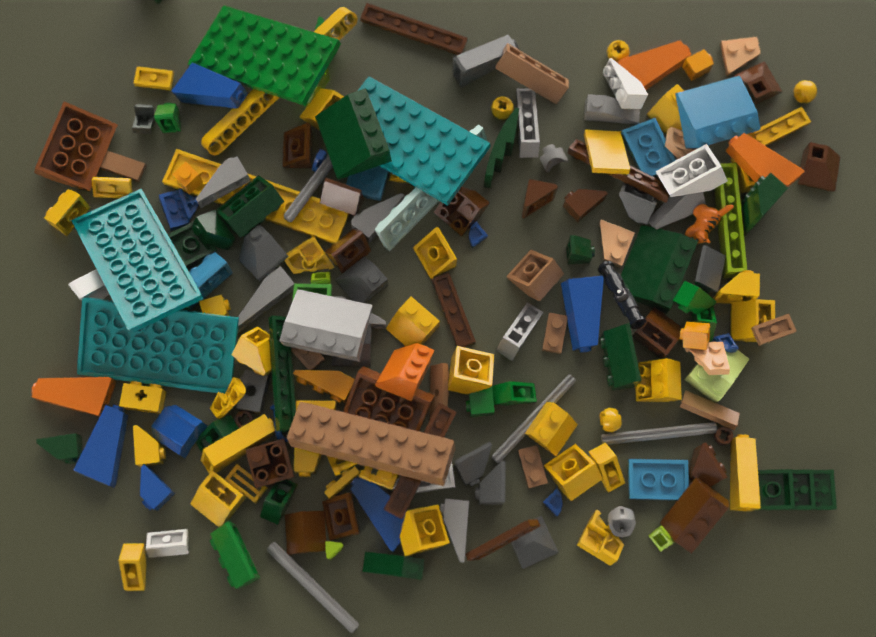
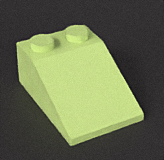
[684,335,749,403]

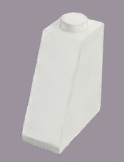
[68,269,109,301]

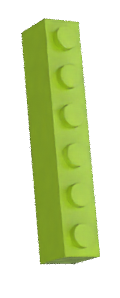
[714,163,747,278]

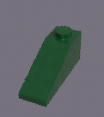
[362,552,425,580]

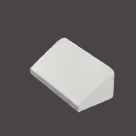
[146,529,189,558]

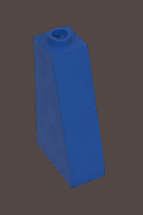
[171,62,248,108]
[561,276,604,353]
[74,404,128,488]
[351,475,407,552]

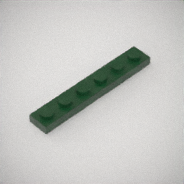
[268,315,296,432]

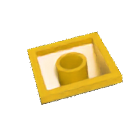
[413,227,457,279]

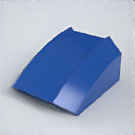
[151,405,208,458]

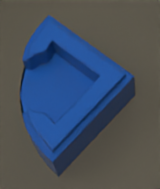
[312,149,327,172]
[469,222,488,248]
[712,333,739,353]
[543,489,563,517]

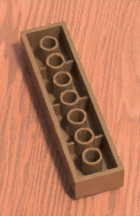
[287,401,455,486]

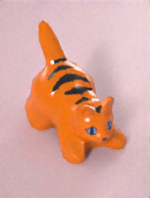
[685,204,734,244]

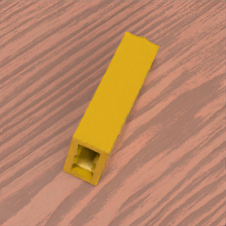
[294,400,337,477]
[201,414,275,474]
[730,434,760,512]

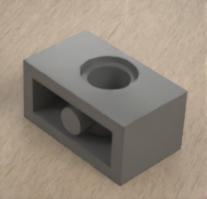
[235,370,270,415]

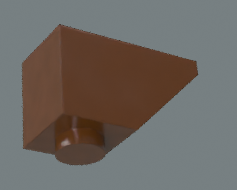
[563,189,608,222]

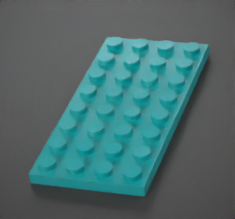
[358,76,491,205]
[71,189,203,334]
[77,297,239,394]

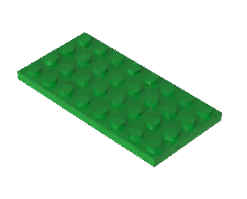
[187,5,341,106]

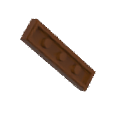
[431,273,476,347]
[465,519,541,561]

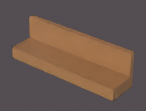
[495,43,569,104]

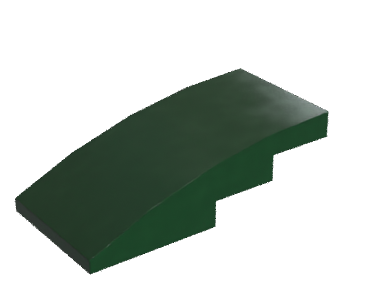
[484,108,519,189]
[168,222,217,271]
[757,469,837,510]

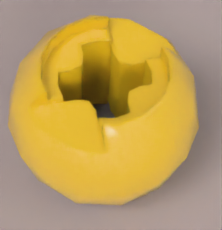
[607,40,630,62]
[793,80,817,103]
[491,96,514,120]
[600,408,622,432]

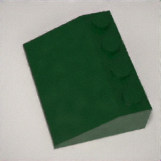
[315,88,392,180]
[620,225,698,314]

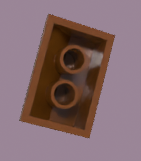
[660,477,729,554]

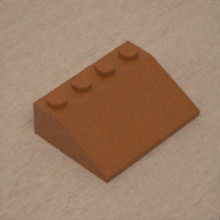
[34,101,118,192]
[343,366,435,432]

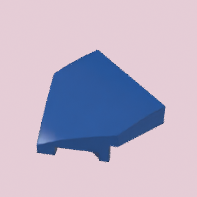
[159,189,199,231]

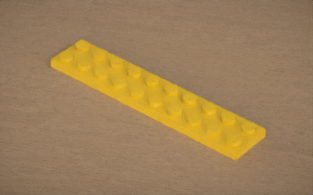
[162,149,350,244]

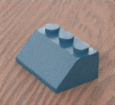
[187,252,233,310]

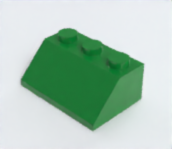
[210,521,260,589]

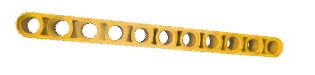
[201,7,358,156]

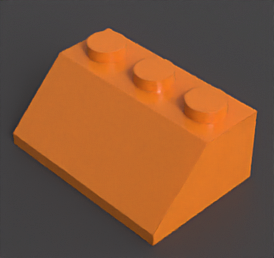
[375,343,435,401]

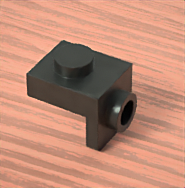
[132,104,155,134]

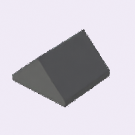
[695,245,726,293]

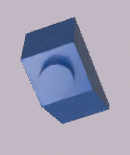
[140,464,175,511]

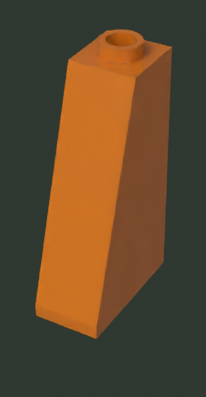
[617,40,691,90]
[726,133,805,187]
[31,377,116,417]

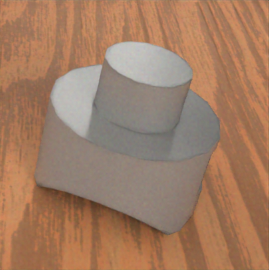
[540,144,568,172]
[608,506,636,537]

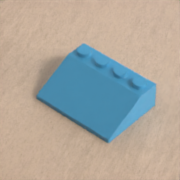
[675,76,761,148]

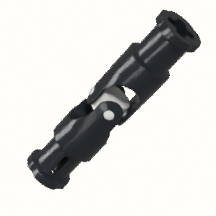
[597,261,647,330]

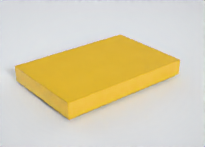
[584,129,630,174]

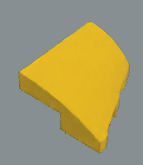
[284,236,334,274]
[210,377,246,419]
[577,509,624,566]

